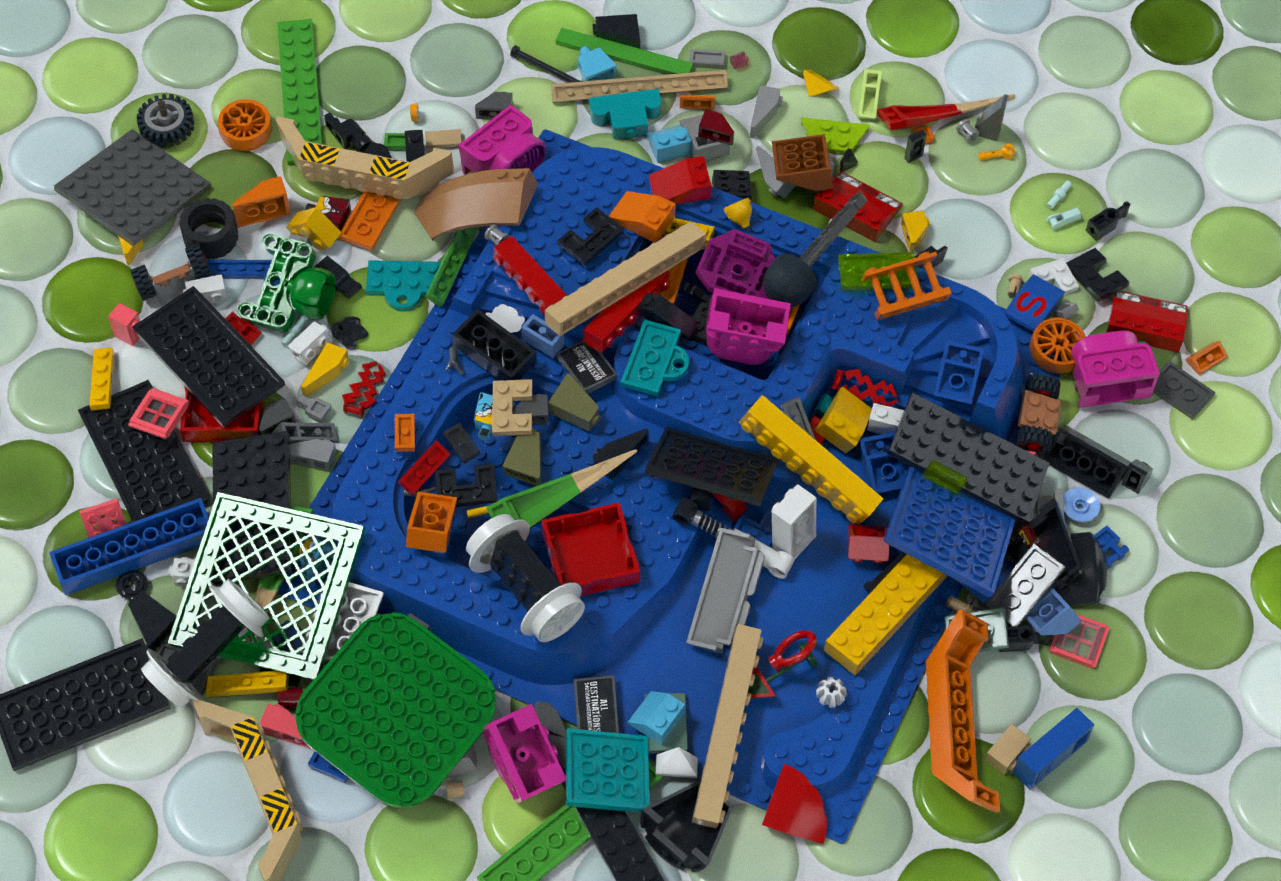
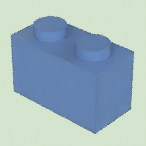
[521,314,565,358]

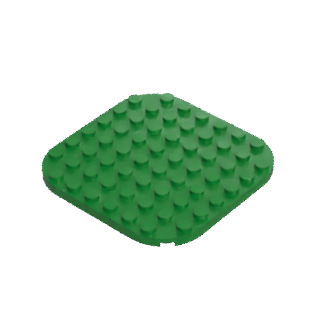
[296,612,496,808]

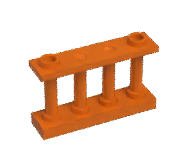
[861,252,952,320]

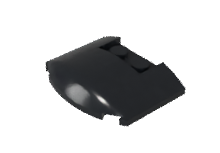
[1055,532,1107,607]

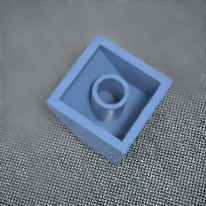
[1026,588,1082,635]

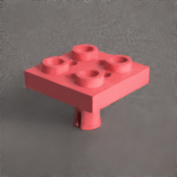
[79,498,126,538]

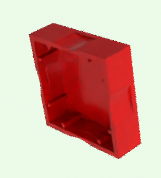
[180,387,264,442]
[542,502,640,597]

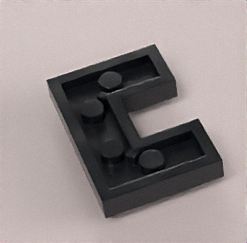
[557,207,624,266]
[1066,248,1129,302]
[435,464,498,507]

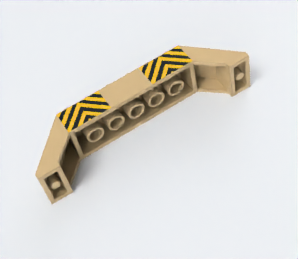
[276,116,455,199]
[193,699,303,881]

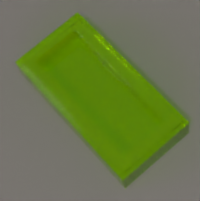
[922,459,967,494]

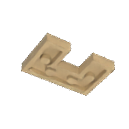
[492,379,533,436]

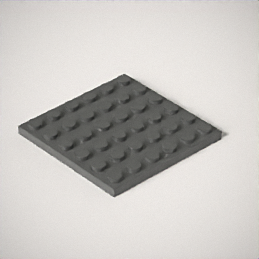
[54,129,211,246]

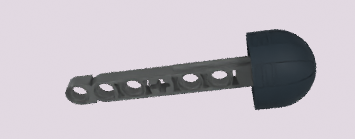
[763,192,867,307]

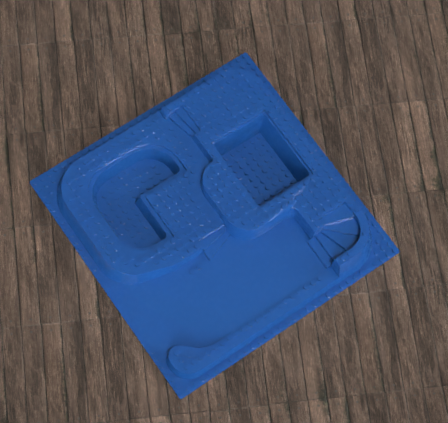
[277,129,1073,844]

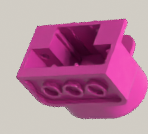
[459,105,546,175]
[706,288,791,365]
[1071,331,1160,408]
[483,704,566,803]

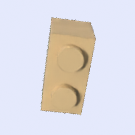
[985,724,1031,775]

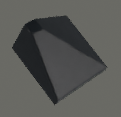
[839,148,858,172]

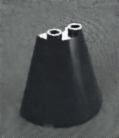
[1005,498,1083,592]
[640,779,733,872]

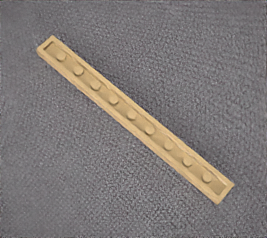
[551,70,728,102]

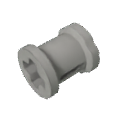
[956,119,979,143]
[485,224,510,245]

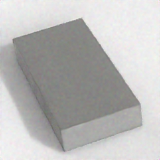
[690,49,725,69]

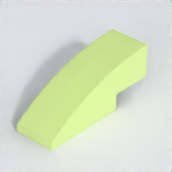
[858,69,882,120]

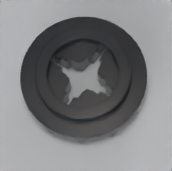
[116,570,148,601]

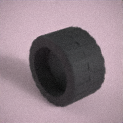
[179,198,238,260]

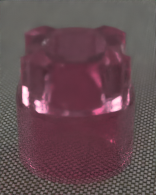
[730,51,749,69]

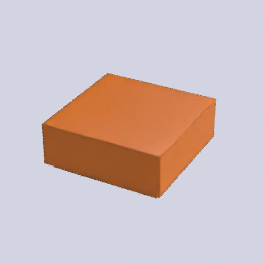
[911,125,935,144]

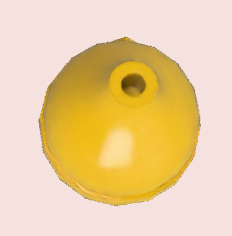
[723,197,752,228]

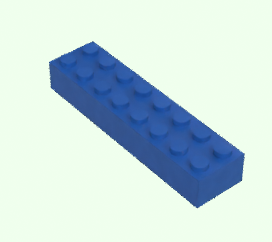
[49,498,209,596]

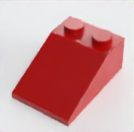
[649,156,712,204]

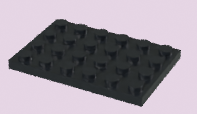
[645,427,779,506]

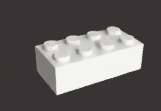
[771,484,816,560]

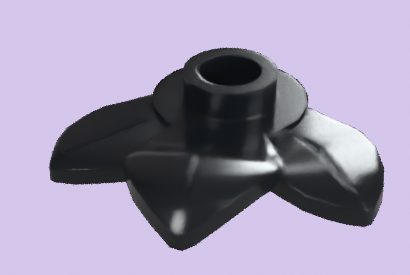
[331,316,369,349]

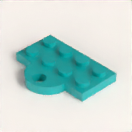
[366,260,441,311]
[620,320,689,397]

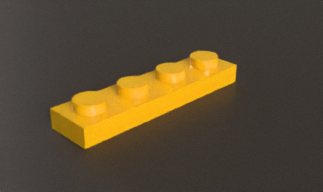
[89,347,114,411]
[206,671,289,698]

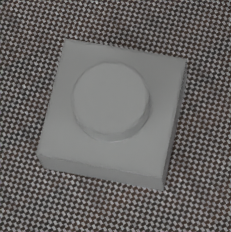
[1052,302,1079,319]

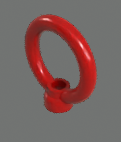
[767,630,817,671]

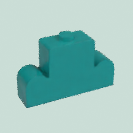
[589,89,661,140]

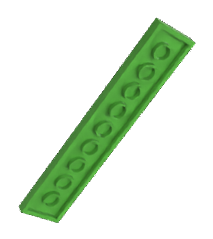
[277,19,322,165]
[477,761,663,881]

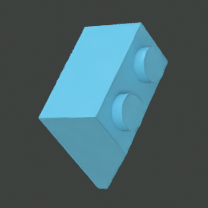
[646,125,692,163]
[628,691,685,745]

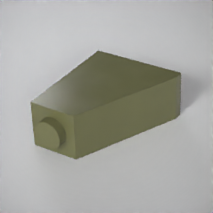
[548,373,600,432]
[502,428,542,486]

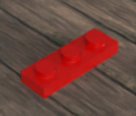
[398,440,450,496]

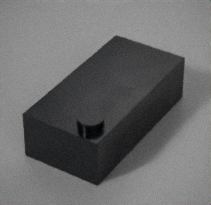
[452,309,537,381]

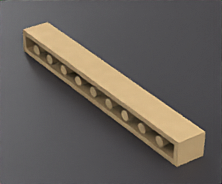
[545,221,706,336]
[691,624,763,829]

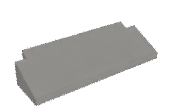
[686,528,765,654]

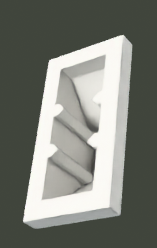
[655,747,698,778]

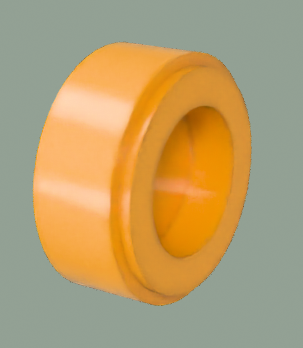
[410,103,420,122]

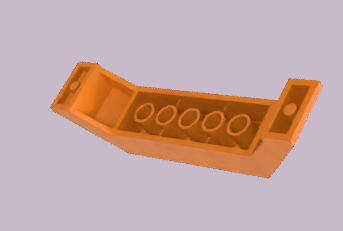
[926,610,1000,813]

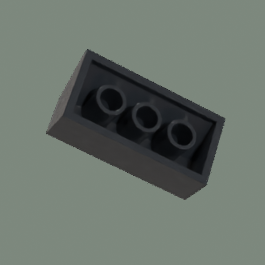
[1043,425,1131,499]

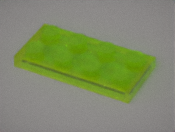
[838,252,917,290]

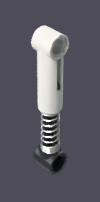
[672,498,794,579]

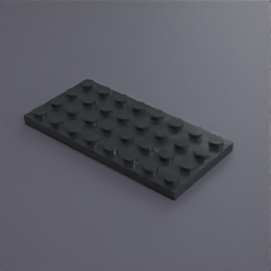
[132,286,285,428]
[78,379,210,522]
[887,392,1050,525]
[212,431,293,585]
[0,638,171,771]

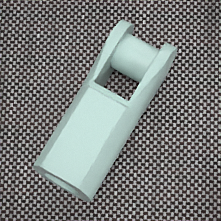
[1047,208,1081,230]

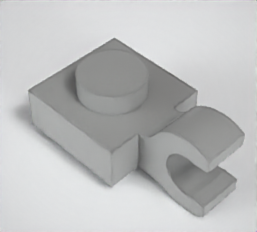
[297,394,332,422]

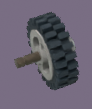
[137,94,194,148]

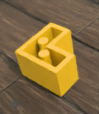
[286,207,341,250]

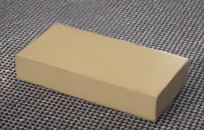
[425,129,462,150]

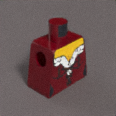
[305,196,351,231]

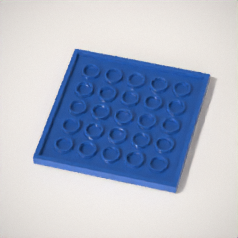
[883,466,1015,598]

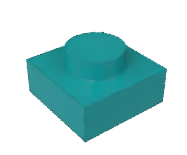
[814,394,833,418]

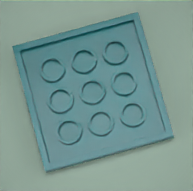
[565,728,650,813]

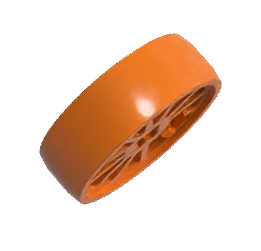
[218,99,272,151]
[1029,318,1086,374]

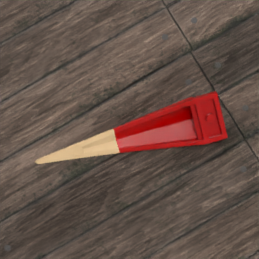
[877,94,1015,130]

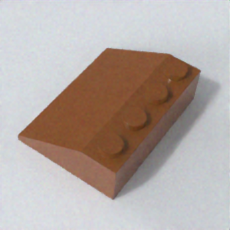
[772,134,833,191]

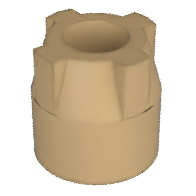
[446,781,464,799]

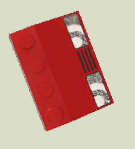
[813,171,903,242]
[1106,291,1188,353]

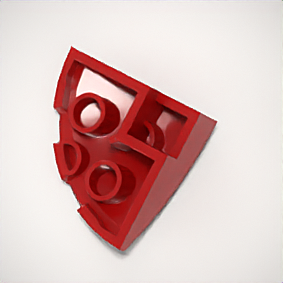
[762,763,827,844]

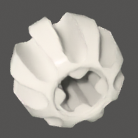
[816,677,847,708]

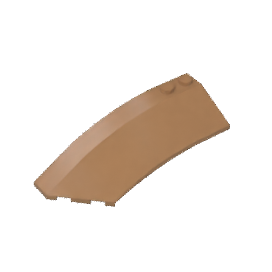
[414,168,538,241]

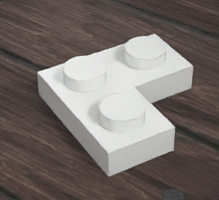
[1029,258,1079,295]

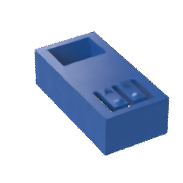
[1013,708,1095,790]

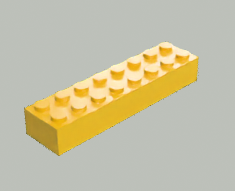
[738,395,883,525]
[824,554,948,675]

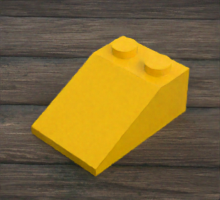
[815,387,872,453]

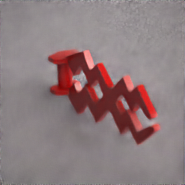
[342,361,386,419]
[830,369,898,407]

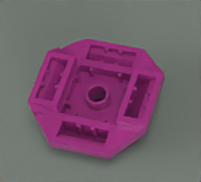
[696,229,775,299]

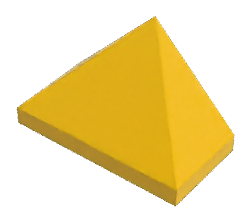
[803,70,839,97]

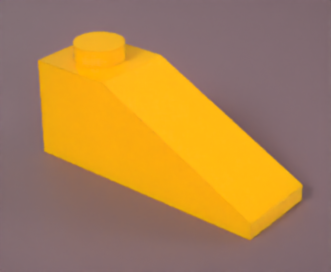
[301,342,350,397]

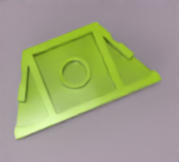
[801,117,869,155]

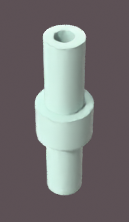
[1047,181,1072,209]
[281,316,308,347]

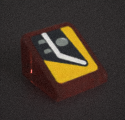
[1018,525,1039,548]

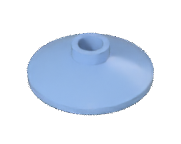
[1063,487,1100,523]

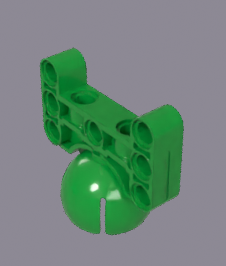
[237,233,336,333]

